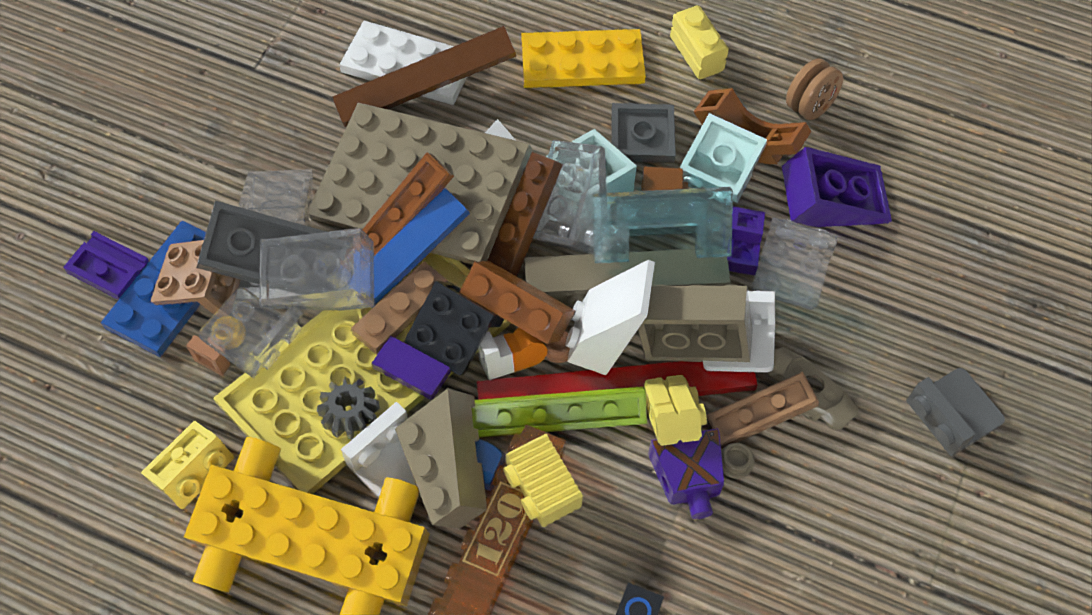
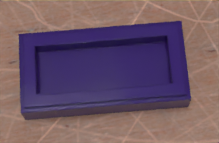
[371,336,451,400]

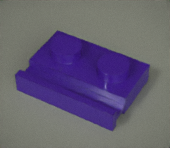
[63,231,149,300]

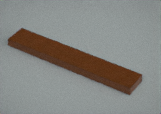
[332,26,517,127]

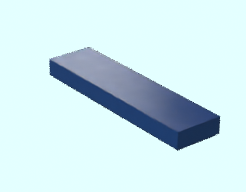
[347,188,470,308]

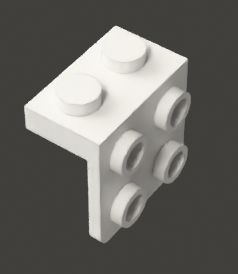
[703,291,775,372]

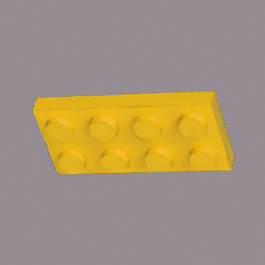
[521,29,646,88]

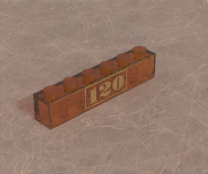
[428,424,566,615]

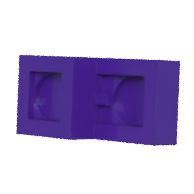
[726,207,765,276]

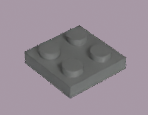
[611,103,676,163]

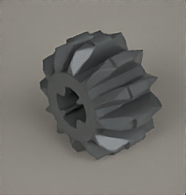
[317,376,380,440]

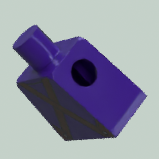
[648,428,724,519]

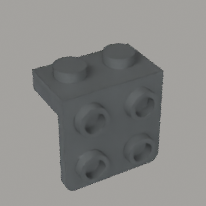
[906,368,1005,457]

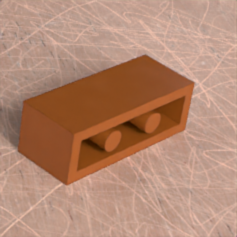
[459,261,576,344]

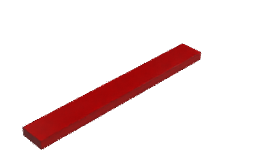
[476,361,758,400]

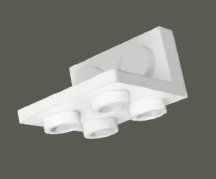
[341,402,417,498]

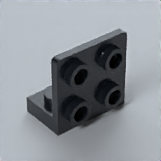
[405,281,505,375]

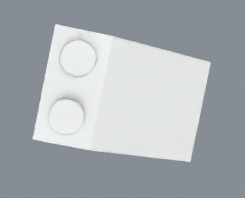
[565,260,655,375]

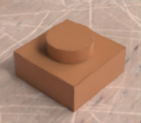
[186,335,231,376]

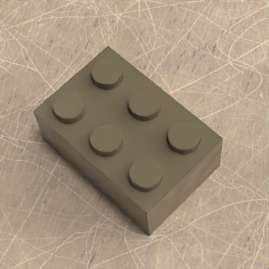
[638,285,753,362]

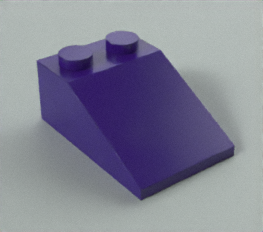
[782,147,892,227]

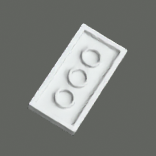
[339,21,467,105]

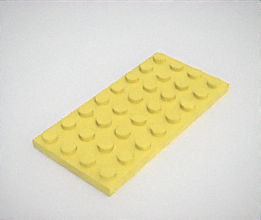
[213,253,511,494]

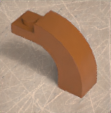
[694,88,812,165]

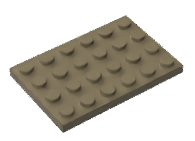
[307,103,532,264]

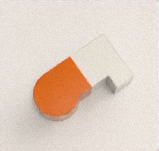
[478,328,548,380]

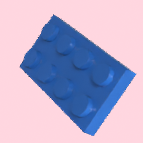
[101,221,206,357]

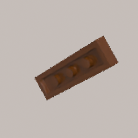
[487,152,563,277]

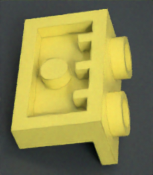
[141,421,234,509]

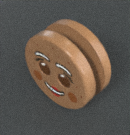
[786,58,843,120]

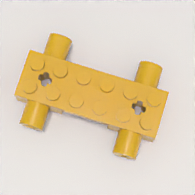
[184,437,430,615]

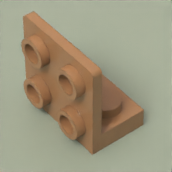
[151,240,241,318]

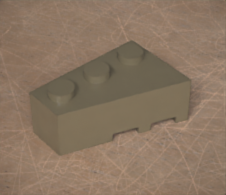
[395,389,487,529]

